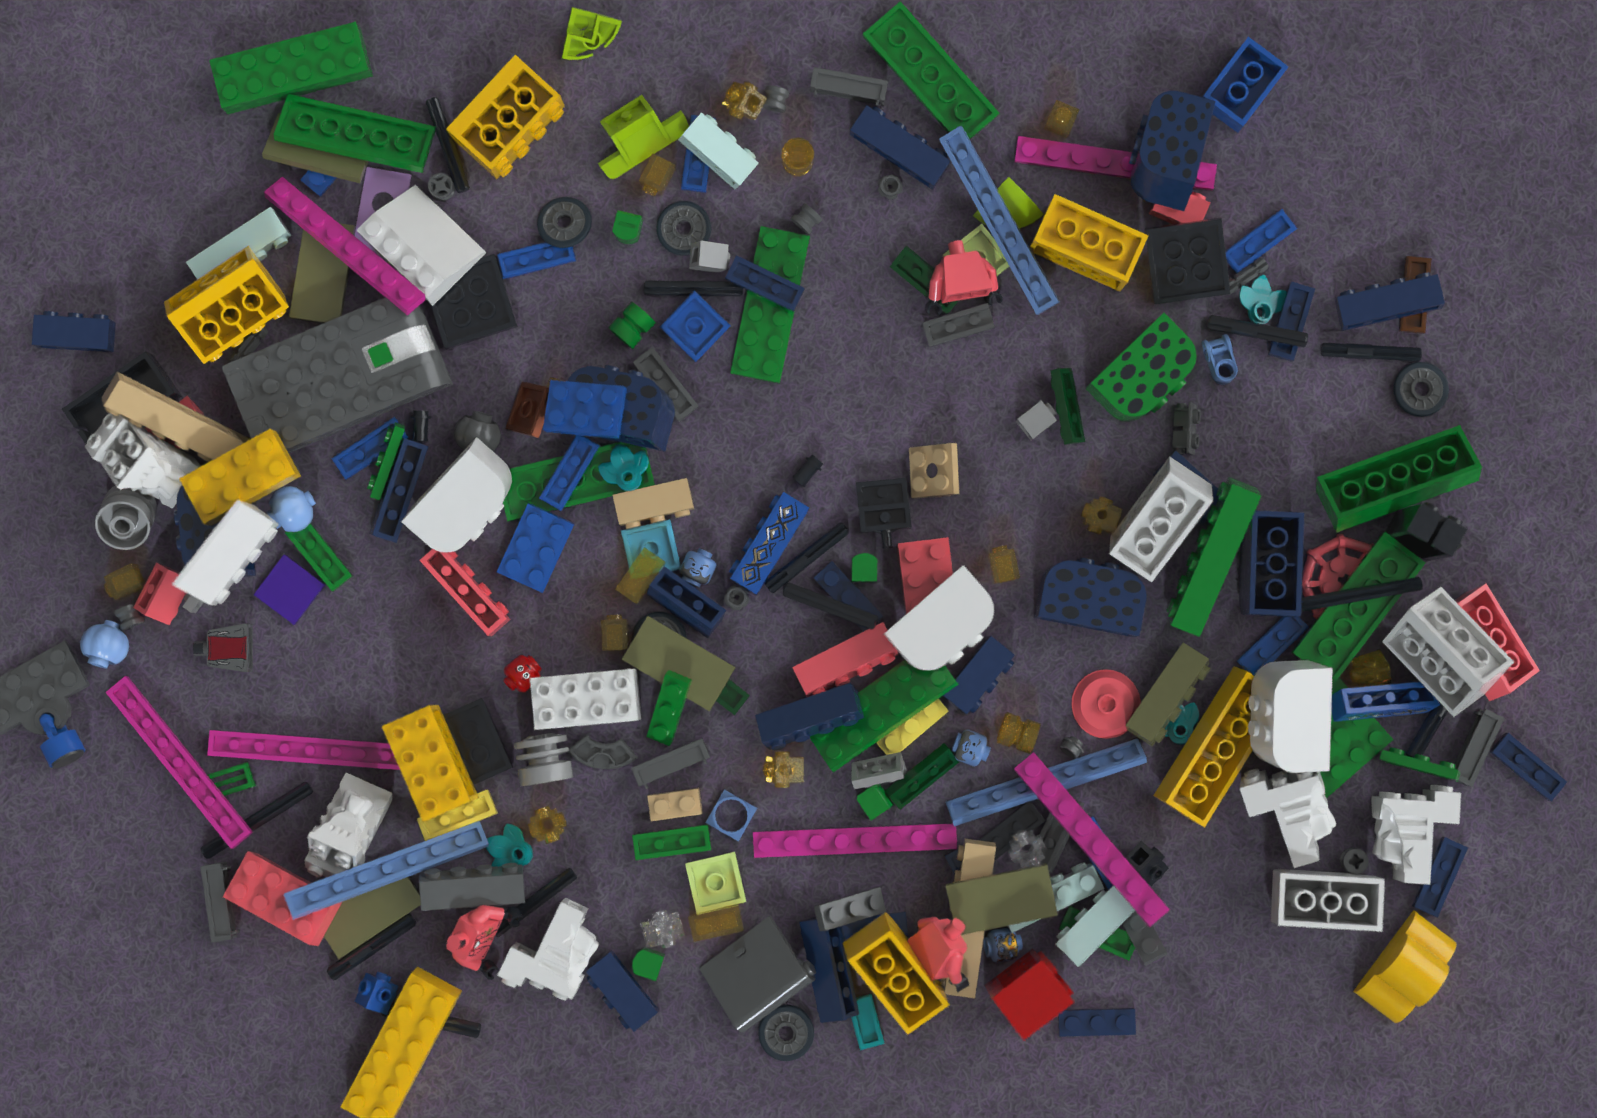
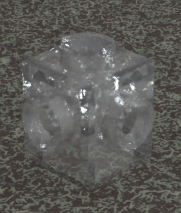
[1008,830,1046,868]
[640,909,685,949]

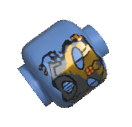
[983,927,1023,962]

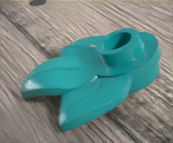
[1239,275,1286,324]
[598,444,649,491]
[1165,702,1199,745]
[486,824,533,867]

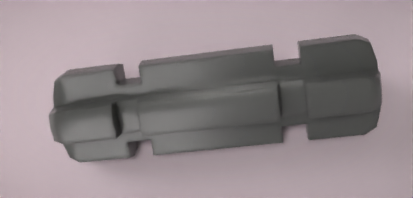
[1229,257,1269,295]
[229,327,268,362]

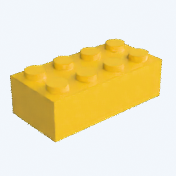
[179,428,301,526]

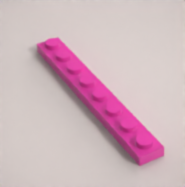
[1014,136,1217,190]
[264,177,426,316]
[106,676,253,849]
[207,730,400,770]
[1014,752,1170,928]
[753,823,957,858]

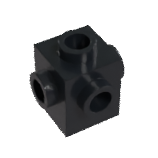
[1125,841,1169,886]

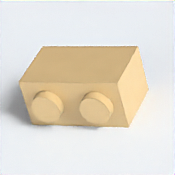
[647,788,703,821]

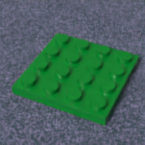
[1287,678,1394,798]

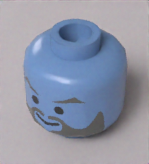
[679,548,717,587]
[951,729,991,767]

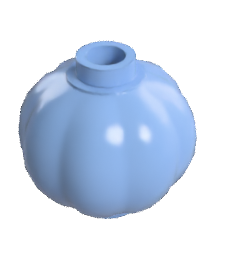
[267,486,316,532]
[80,620,129,669]

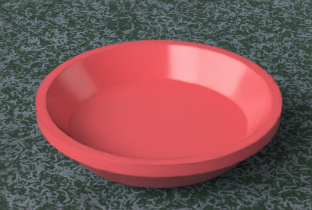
[1072,670,1141,739]

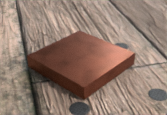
[505,381,549,438]

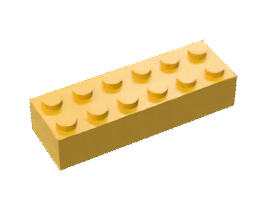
[1153,666,1254,827]
[341,966,462,1118]

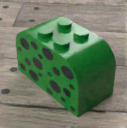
[1085,313,1196,422]

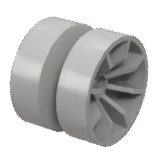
[95,485,157,550]

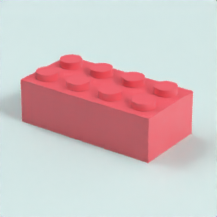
[897,537,953,615]
[1455,584,1540,701]
[223,851,343,946]

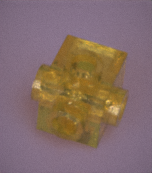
[722,81,767,120]
[1081,496,1123,535]
[1349,649,1391,687]
[763,751,804,788]
[528,805,567,844]

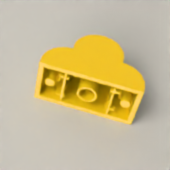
[1353,910,1456,1023]

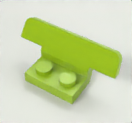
[598,95,689,179]

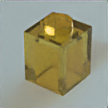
[1044,100,1080,138]
[639,154,676,196]
[987,545,1020,584]
[104,563,146,600]
[601,614,629,651]

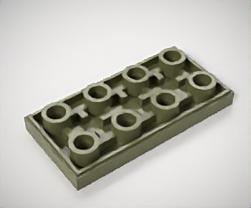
[262,113,369,183]
[289,223,356,323]
[622,616,736,712]
[946,864,1058,935]
[324,877,421,959]

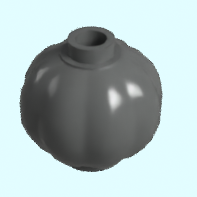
[454,411,501,451]

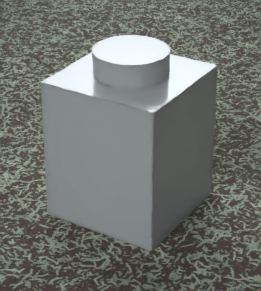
[689,241,730,272]
[1016,400,1057,441]

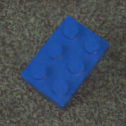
[1203,37,1289,133]

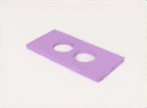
[355,167,411,267]

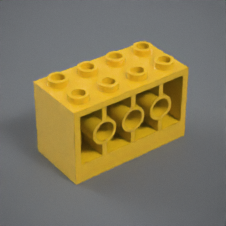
[446,55,565,179]
[1030,194,1148,292]
[164,245,289,364]
[382,705,479,822]

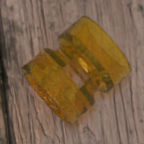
[781,138,814,177]
[996,712,1041,754]

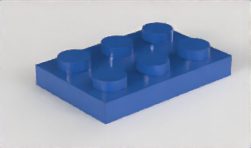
[543,380,627,439]
[497,503,575,593]

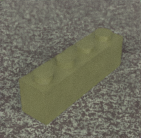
[1126,642,1211,747]

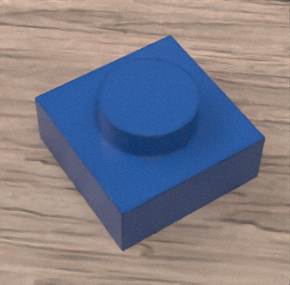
[300,170,336,197]

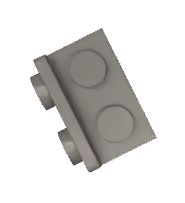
[852,752,907,789]

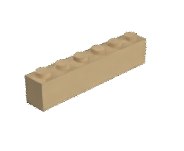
[102,372,250,462]
[940,838,996,998]

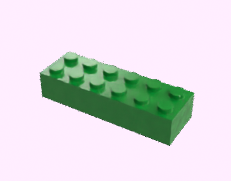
[209,22,373,114]
[1316,425,1482,533]
[1166,477,1261,637]

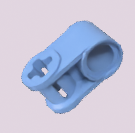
[1201,334,1238,385]

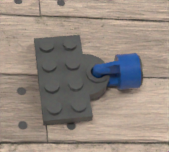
[0,641,90,769]

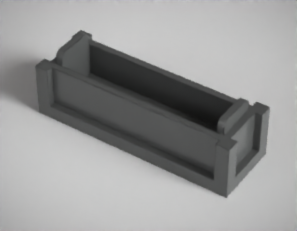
[810,67,888,108]
[1454,709,1504,787]
[631,738,710,789]
[200,861,240,943]

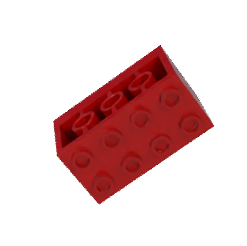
[984,948,1074,1040]

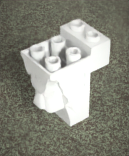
[85,413,201,508]
[1240,769,1336,868]
[304,773,392,877]
[1371,785,1461,884]
[497,898,599,1001]

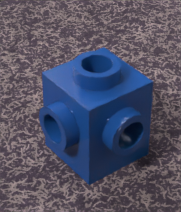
[355,971,399,1015]

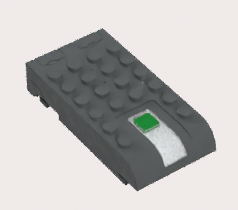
[221,297,453,453]

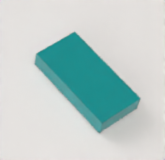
[852,994,885,1050]

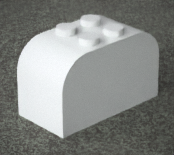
[401,437,512,553]
[883,565,994,670]
[1248,660,1332,773]
[1271,869,1385,931]

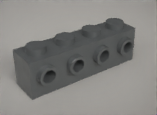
[419,863,525,911]

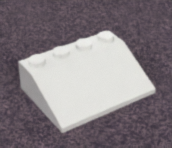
[357,185,486,306]
[173,500,279,606]

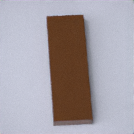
[1399,256,1432,334]

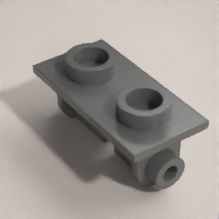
[1172,402,1201,455]

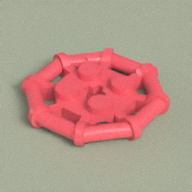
[1302,534,1374,619]

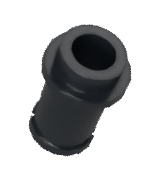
[411,410,431,441]
[792,454,823,487]

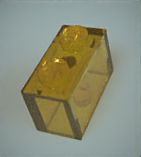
[615,547,666,604]
[688,904,744,942]

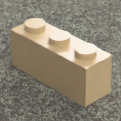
[613,478,694,529]

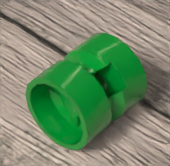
[608,301,656,350]

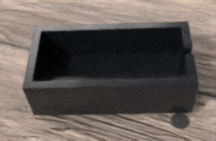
[62,351,182,444]
[1385,502,1468,561]

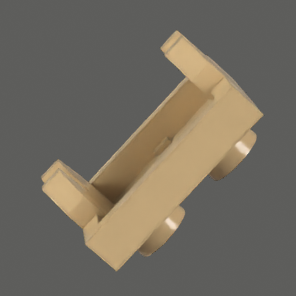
[909,443,959,498]

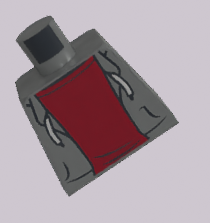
[193,624,253,672]

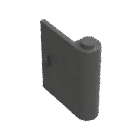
[699,916,816,1033]

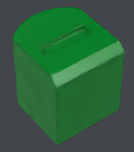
[612,210,643,244]
[851,553,877,582]
[856,784,894,820]
[632,947,665,981]

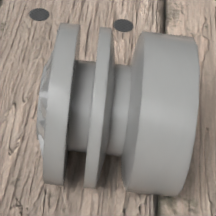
[514,733,573,786]

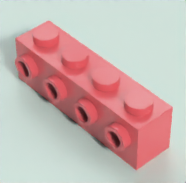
[420,549,510,636]
[792,622,898,697]

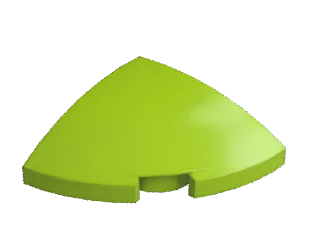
[562,7,622,60]
[973,177,1044,228]

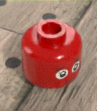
[503,655,542,692]

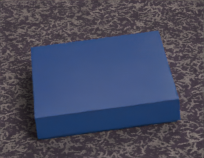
[660,291,731,362]

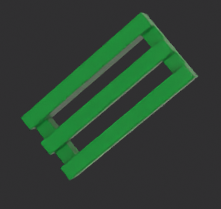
[208,762,256,796]

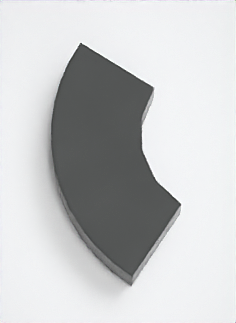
[568,735,638,769]

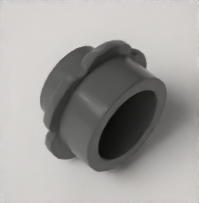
[878,175,903,200]
[724,586,749,610]
[1060,736,1084,759]

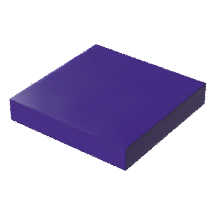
[254,554,326,625]

